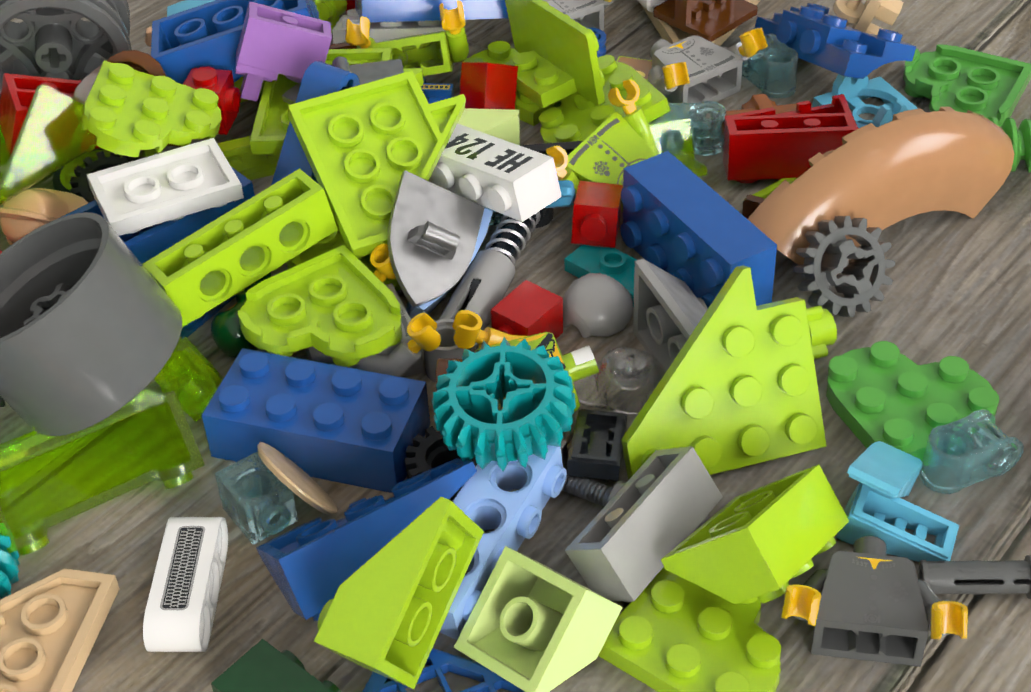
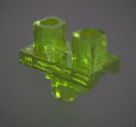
[154,337,224,422]

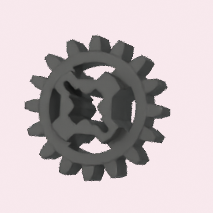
[794,216,895,317]

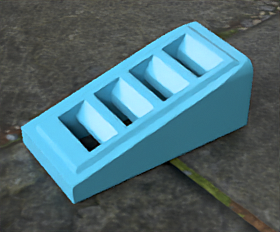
[835,482,959,562]

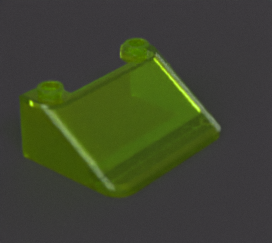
[0,84,97,206]
[0,385,205,555]

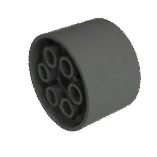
[0,212,182,436]

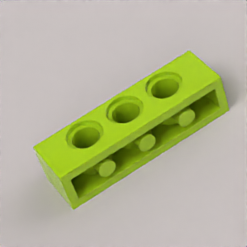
[142,168,338,327]

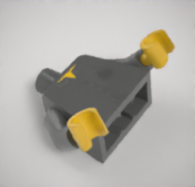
[781,536,968,667]

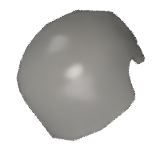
[563,273,633,338]

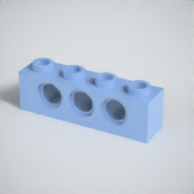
[440,445,567,640]

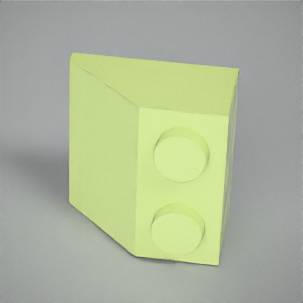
[454,546,622,692]

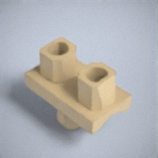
[833,0,904,35]

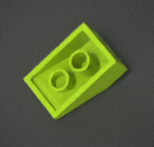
[314,497,484,689]

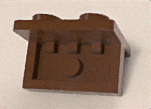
[653,0,758,42]

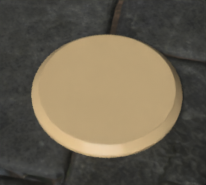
[257,442,338,514]

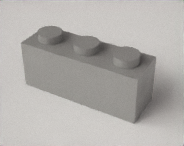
[565,446,723,603]

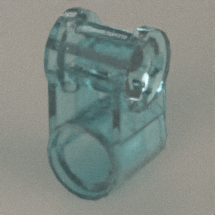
[742,33,798,98]
[649,101,726,156]
[920,409,1024,494]

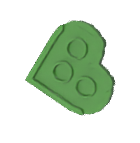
[903,44,1031,127]
[826,341,999,461]

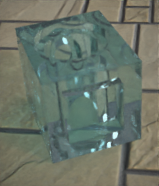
[215,451,298,545]

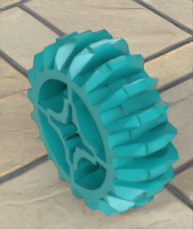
[432,337,576,472]

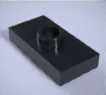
[567,409,628,481]

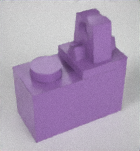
[235,1,332,102]

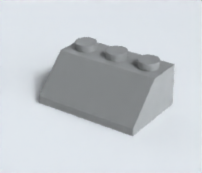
[633,259,707,375]

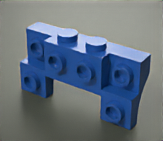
[754,3,916,79]

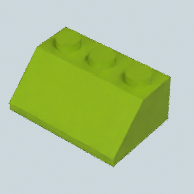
[661,464,849,604]

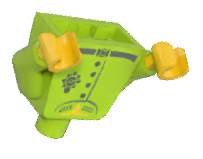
[345,1,469,76]
[546,79,659,213]

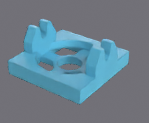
[812,74,918,128]

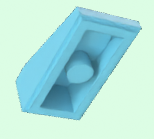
[847,441,923,498]

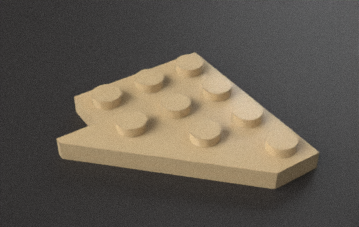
[0,568,119,692]

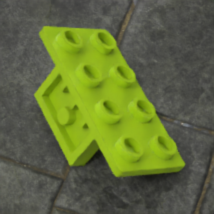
[504,0,605,108]

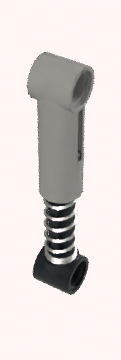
[423,208,554,383]

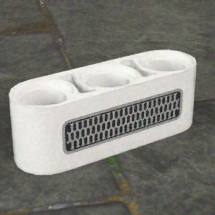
[143,517,228,652]

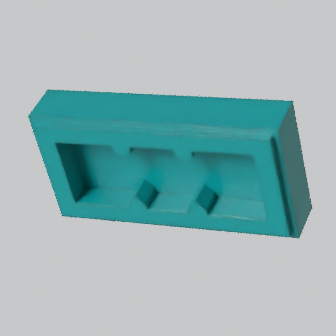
[564,245,637,307]

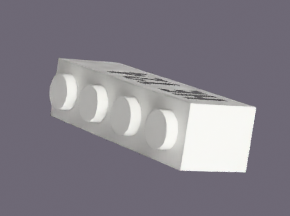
[429,123,562,222]

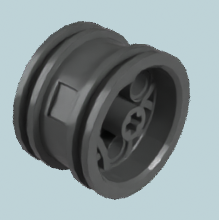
[0,0,132,97]

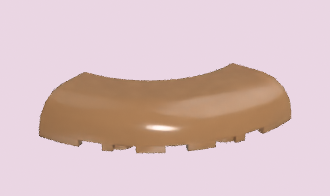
[748,107,1014,265]

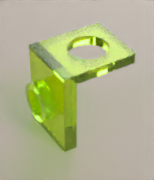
[649,118,708,177]

